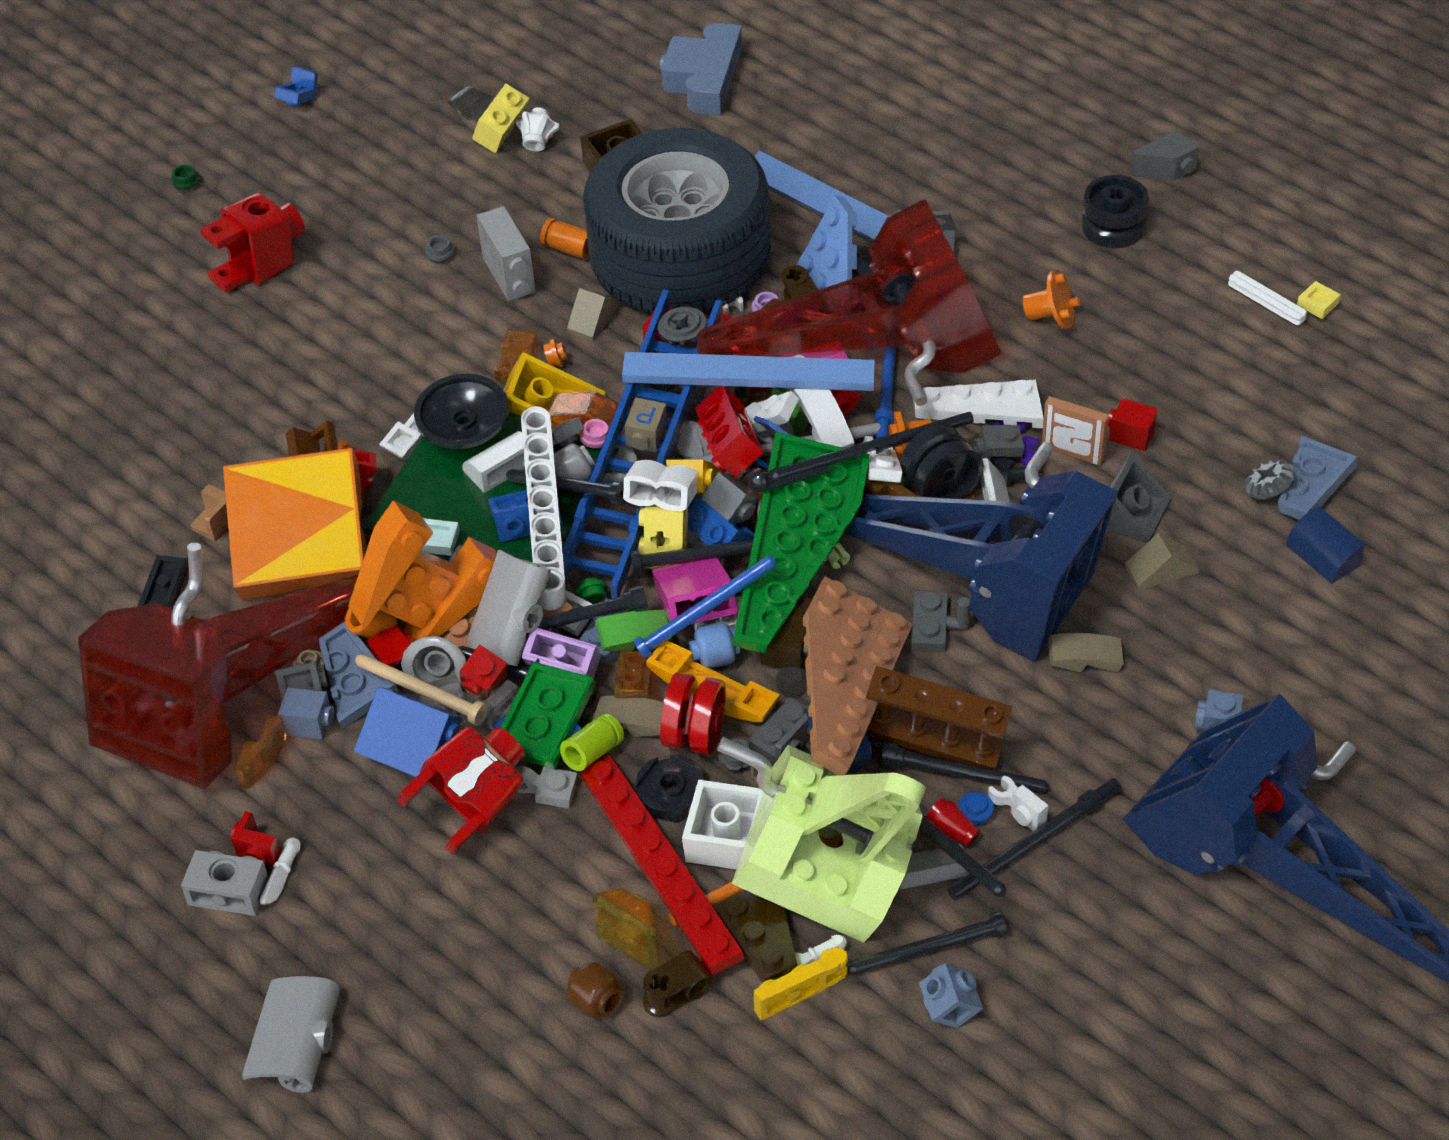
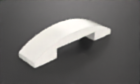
[784,354,854,448]

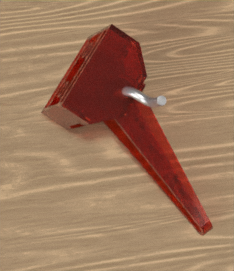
[696,199,1002,406]
[78,543,358,789]

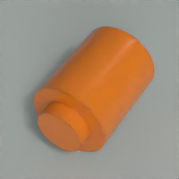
[345,608,397,639]

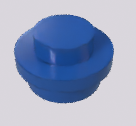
[958,792,994,826]

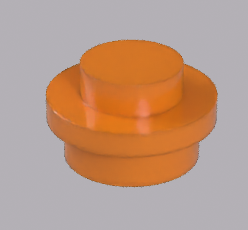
[543,338,568,368]

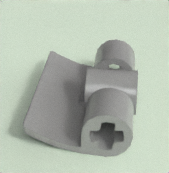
[466,550,551,666]
[242,976,340,1093]

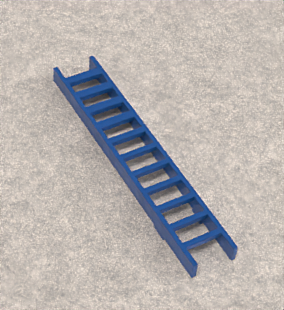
[562,289,722,599]

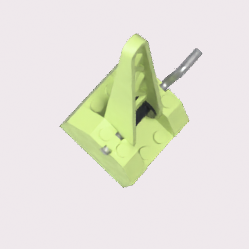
[717,737,926,943]

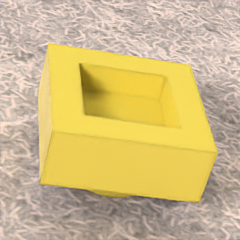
[1297,281,1341,319]

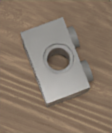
[181,850,269,916]

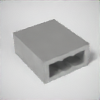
[476,206,536,301]

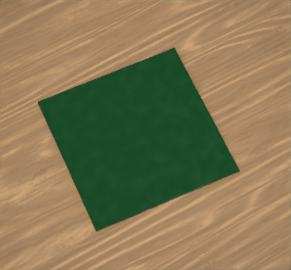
[362,412,619,562]

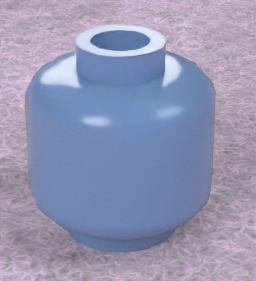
[689,622,740,669]

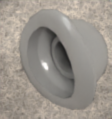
[401,636,466,693]

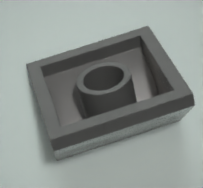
[1107,453,1171,542]

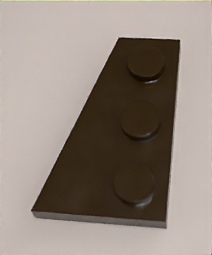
[713,890,798,983]

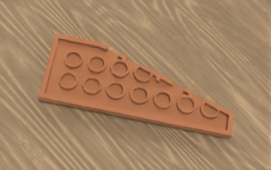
[803,576,912,775]

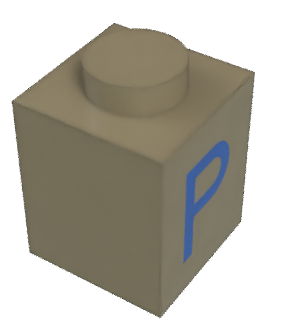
[625,397,667,452]

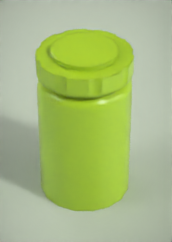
[560,714,624,771]

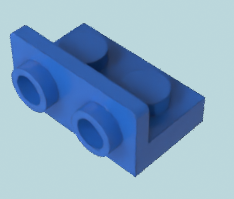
[488,490,562,542]
[688,495,754,557]

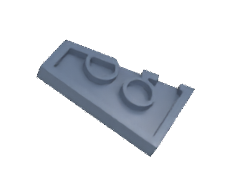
[1278,436,1358,520]

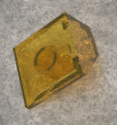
[592,888,660,970]

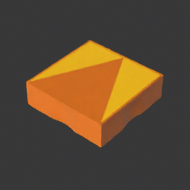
[223,448,367,600]

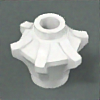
[516,108,560,152]

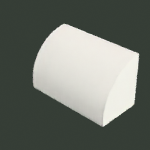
[463,431,525,493]

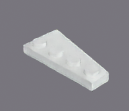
[913,379,1044,428]

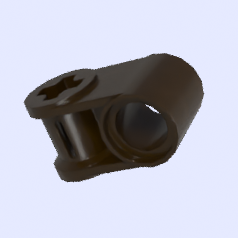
[781,265,826,322]
[643,950,715,1017]

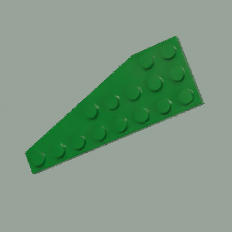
[732,432,870,653]

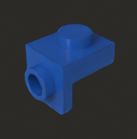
[274,66,318,106]

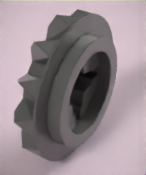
[658,307,707,346]
[1245,459,1295,499]

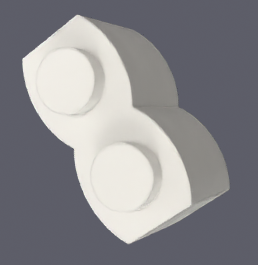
[623,460,698,511]

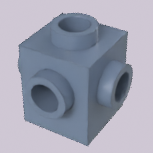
[919,963,983,1028]

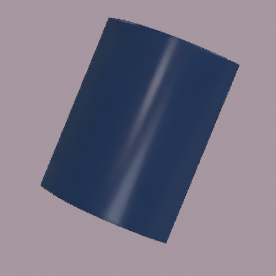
[1285,506,1365,584]

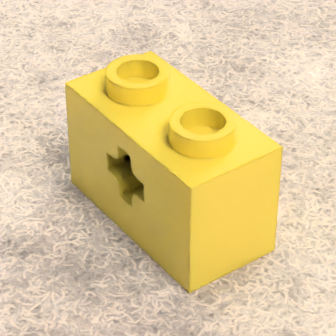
[472,84,529,153]
[638,504,688,569]

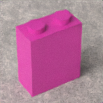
[652,557,738,624]

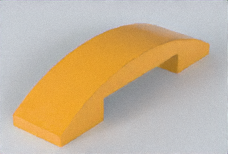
[646,640,780,722]

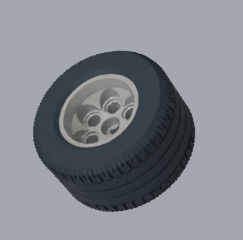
[583,128,771,314]

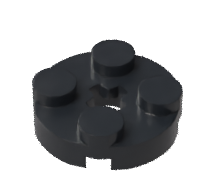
[636,754,705,823]

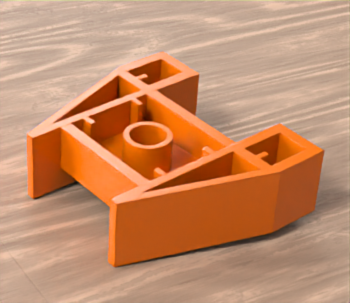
[348,500,497,641]

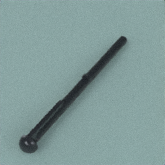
[748,412,974,493]

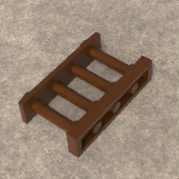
[866,666,1013,770]

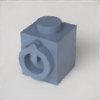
[1194,689,1246,730]

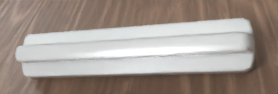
[1228,271,1307,326]

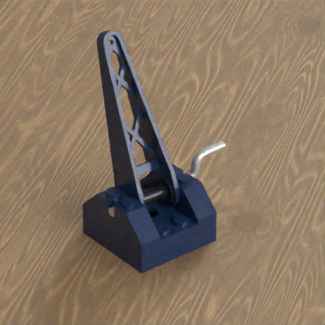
[844,442,1118,662]

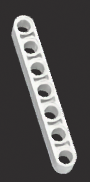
[521,406,566,610]

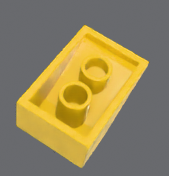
[503,352,606,435]

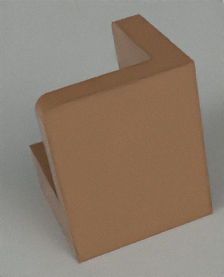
[191,484,228,541]

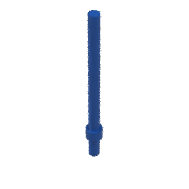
[874,309,899,439]

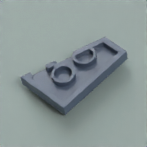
[319,622,399,729]

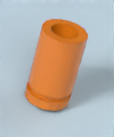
[540,218,589,260]

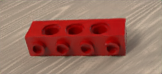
[695,386,764,478]

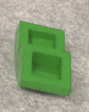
[595,610,673,651]

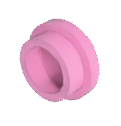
[580,419,609,448]

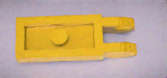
[754,946,848,1021]

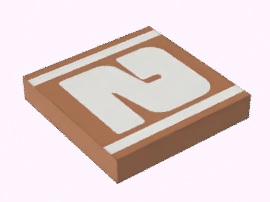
[1042,396,1109,466]

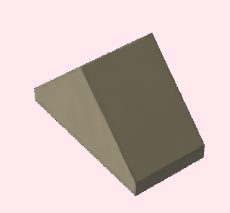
[567,288,622,341]
[1125,533,1199,590]

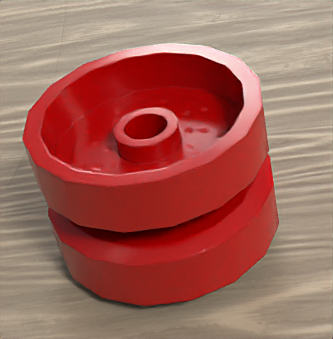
[660,672,726,756]

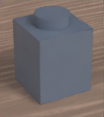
[278,687,334,739]

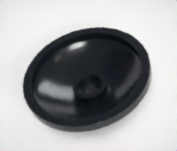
[414,373,509,449]

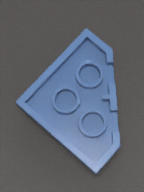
[797,196,857,323]

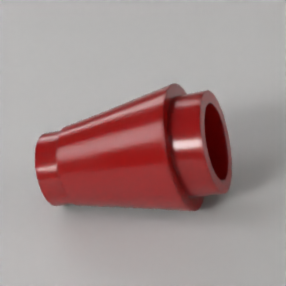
[926,797,980,847]

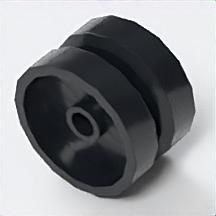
[1081,175,1149,249]
[900,424,983,499]

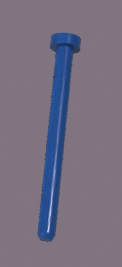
[633,556,777,660]

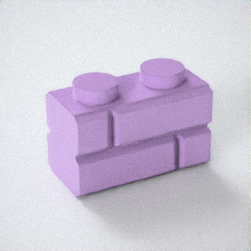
[522,628,601,677]

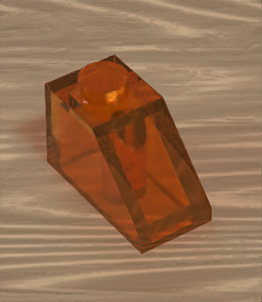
[549,391,619,435]

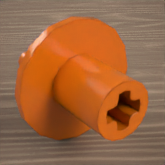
[1023,270,1081,329]

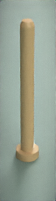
[355,654,488,726]

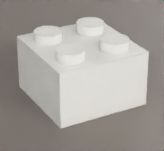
[682,780,763,869]

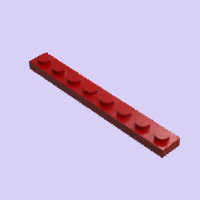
[580,755,744,975]

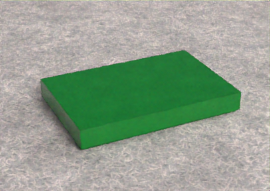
[500,662,596,769]

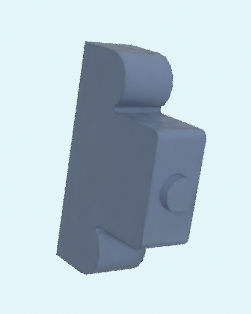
[660,23,743,116]

